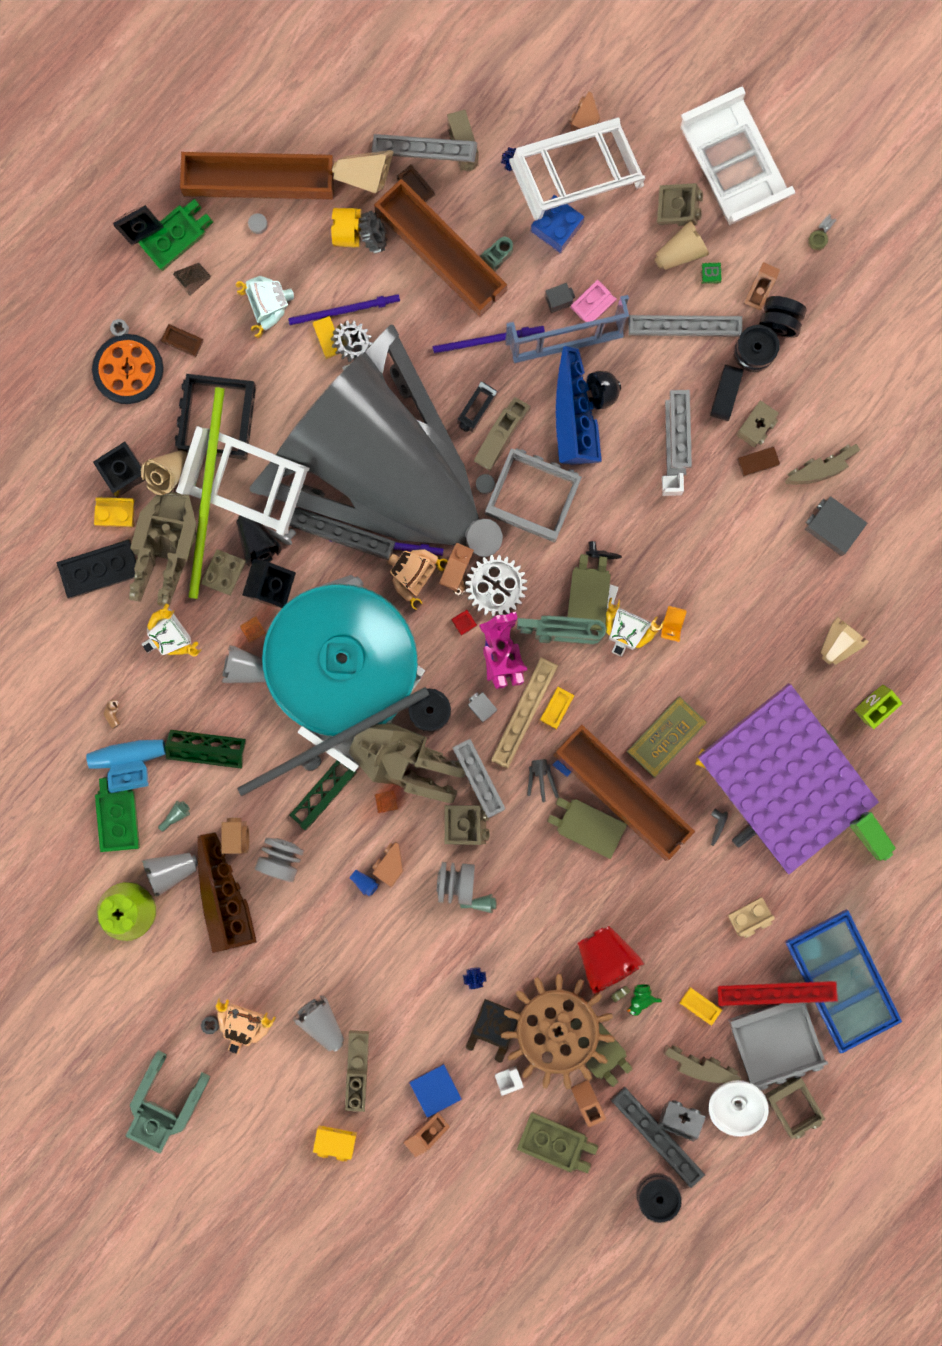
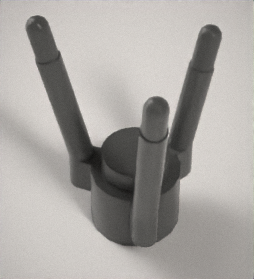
[527,759,559,803]

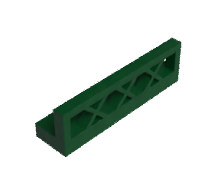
[165,730,246,769]
[289,760,357,831]

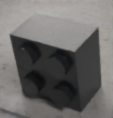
[93,441,145,498]
[242,559,296,608]

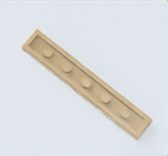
[491,657,558,769]

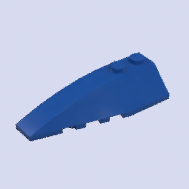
[556,346,602,465]

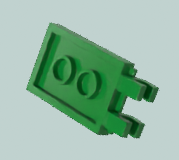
[138,199,214,271]
[95,777,140,852]

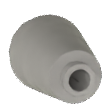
[222,645,266,683]
[142,853,198,897]
[293,995,344,1051]

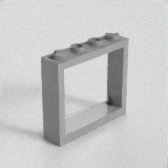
[485,448,582,543]

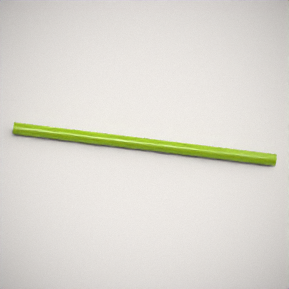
[188,387,225,599]

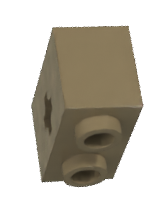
[736,400,779,448]

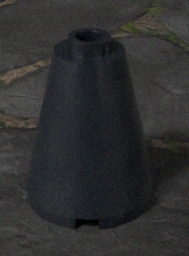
[236,515,282,566]

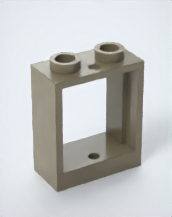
[447,110,478,171]
[764,1077,826,1139]

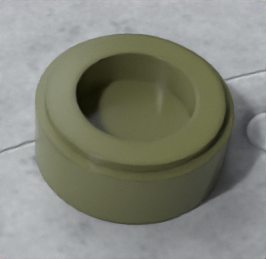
[808,230,828,251]
[611,986,631,1002]

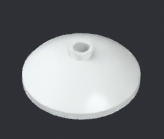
[709,1081,768,1136]

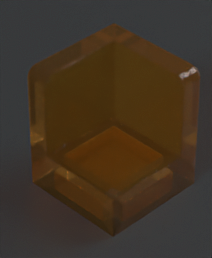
[375,791,398,813]

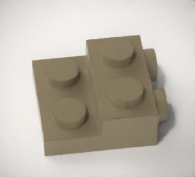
[657,183,703,226]
[445,805,490,845]

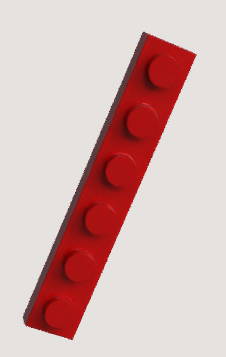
[718,981,838,1006]

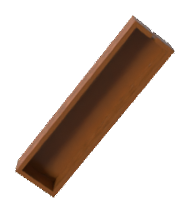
[180,152,334,200]
[374,179,507,317]
[553,725,696,861]

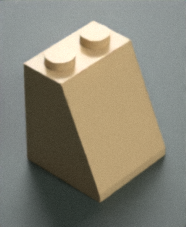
[332,150,394,193]

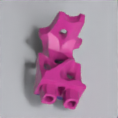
[479,612,527,689]

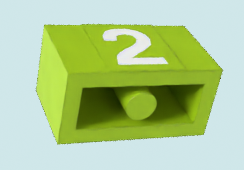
[854,684,903,729]

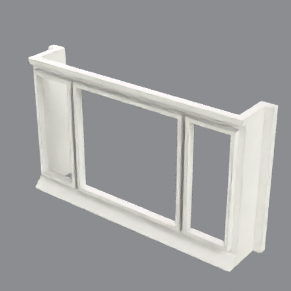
[509,117,645,221]
[176,426,309,536]

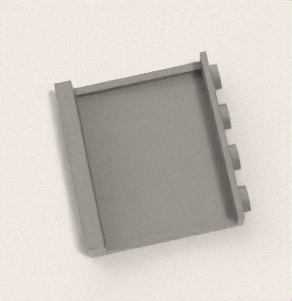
[728,1003,828,1090]

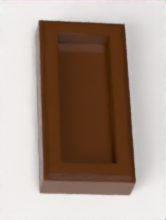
[397,165,435,202]
[161,324,204,357]
[737,446,780,477]

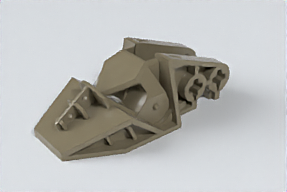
[129,492,197,606]
[348,723,466,803]

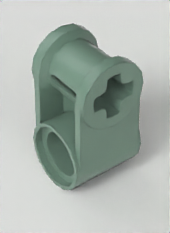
[480,237,513,272]

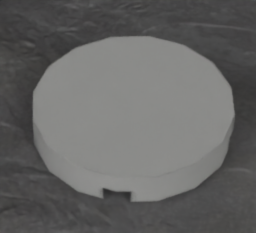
[465,519,503,557]

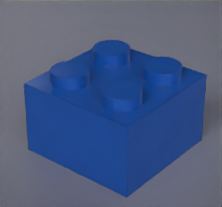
[531,195,585,253]

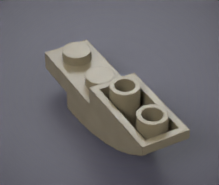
[474,397,531,471]
[785,444,860,485]
[345,1030,369,1112]
[663,1045,742,1083]

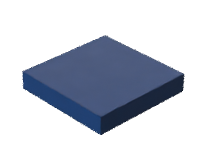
[409,1064,462,1118]

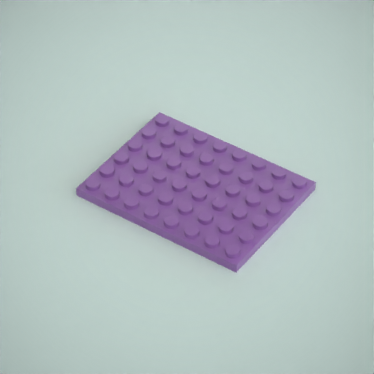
[697,683,879,874]

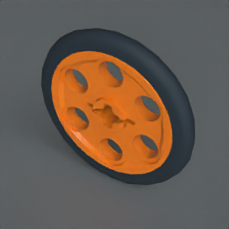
[92,334,164,404]

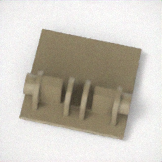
[201,549,246,596]

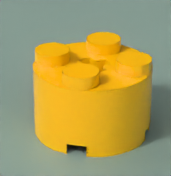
[331,208,361,247]

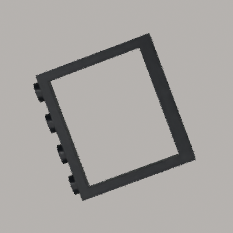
[175,374,256,460]

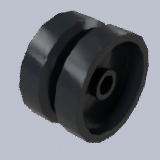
[759,296,807,338]
[734,325,779,372]
[408,689,451,732]
[636,1173,682,1223]

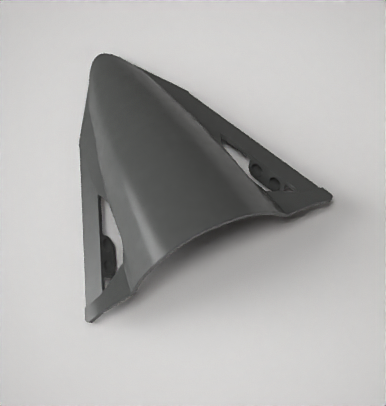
[250,325,479,547]

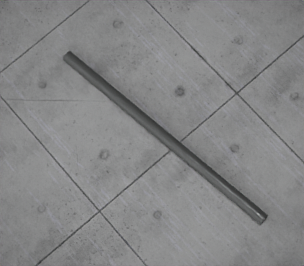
[237,687,430,796]

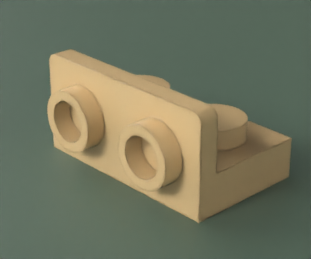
[728,897,775,938]

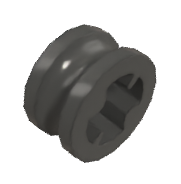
[201,1016,219,1034]

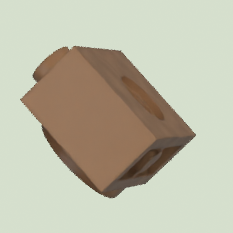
[221,818,249,854]

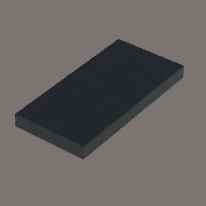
[56,539,137,599]

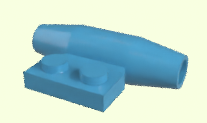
[86,740,166,793]

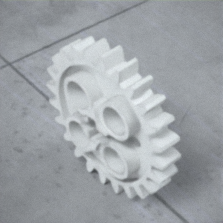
[465,555,527,617]

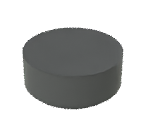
[476,474,495,494]

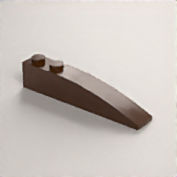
[198,832,257,953]

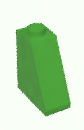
[849,812,896,861]

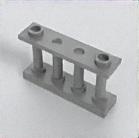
[665,390,692,476]
[453,739,505,818]

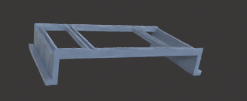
[505,295,629,363]

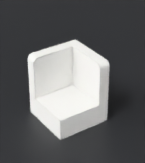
[662,473,684,496]
[495,1066,524,1096]

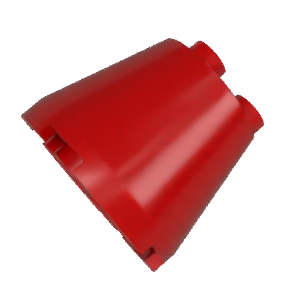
[577,926,645,994]

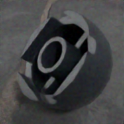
[586,371,621,410]

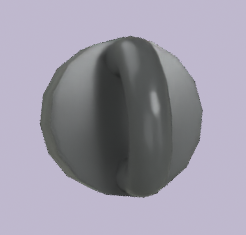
[301,756,322,771]

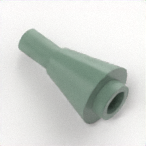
[158,801,190,832]
[460,894,497,913]

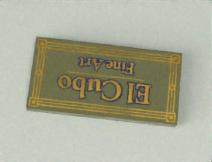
[626,696,707,778]

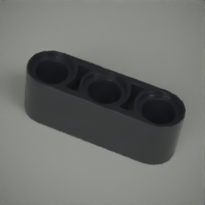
[710,364,744,421]

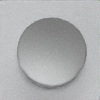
[248,214,268,234]

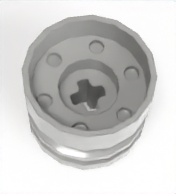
[255,837,304,882]
[436,862,475,905]

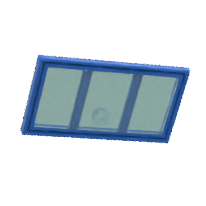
[785,909,902,1053]

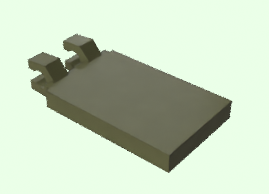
[567,554,611,631]
[547,797,627,859]
[558,1018,633,1087]
[517,1112,598,1174]

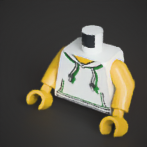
[605,598,664,657]
[142,604,202,656]

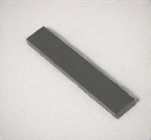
[289,507,395,561]
[611,1086,705,1188]

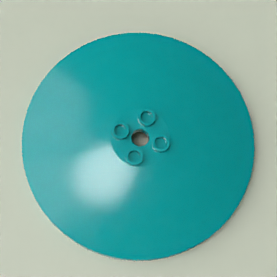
[262,584,418,736]

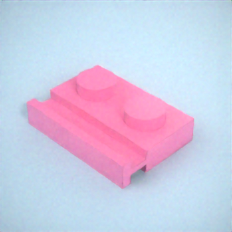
[570,280,617,322]

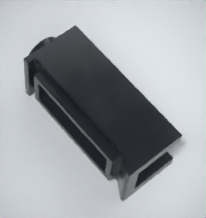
[457,381,497,433]

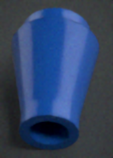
[349,870,379,897]

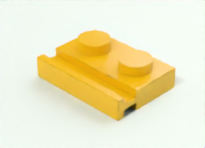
[94,497,135,527]

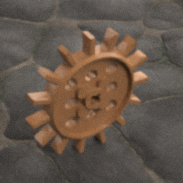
[501,974,615,1089]

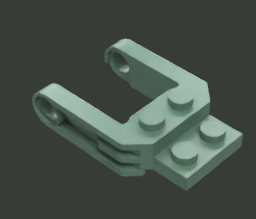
[517,616,606,645]
[125,1050,211,1154]

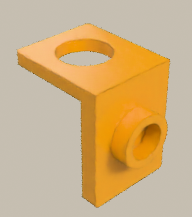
[661,606,687,642]

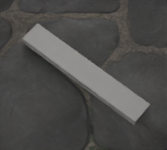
[371,134,477,162]
[628,315,742,336]

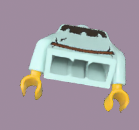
[236,276,294,338]

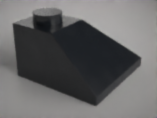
[113,205,164,245]

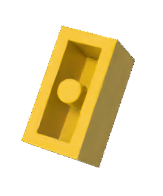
[313,1125,357,1162]

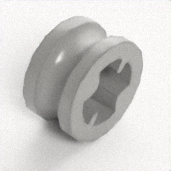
[818,214,837,233]
[110,319,129,336]

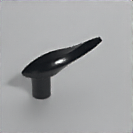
[585,541,622,560]

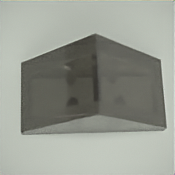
[173,263,211,296]

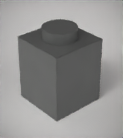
[545,283,575,313]

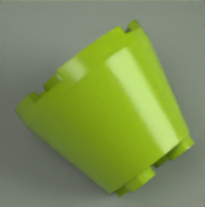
[97,882,156,941]

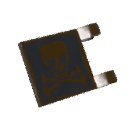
[466,999,521,1063]

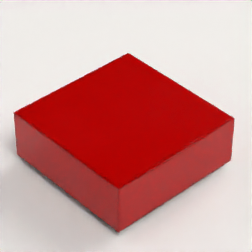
[451,610,477,636]

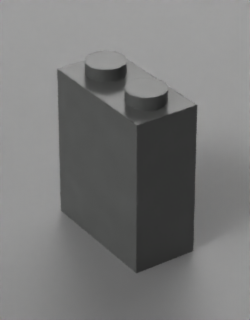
[804,496,868,556]

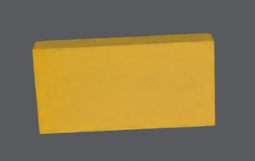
[312,316,341,359]
[540,687,575,729]
[679,987,722,1026]

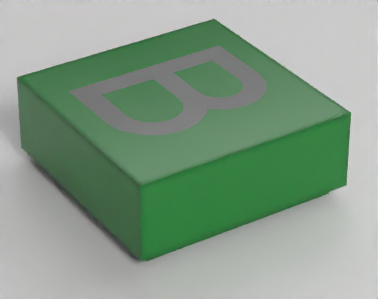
[701,263,722,284]

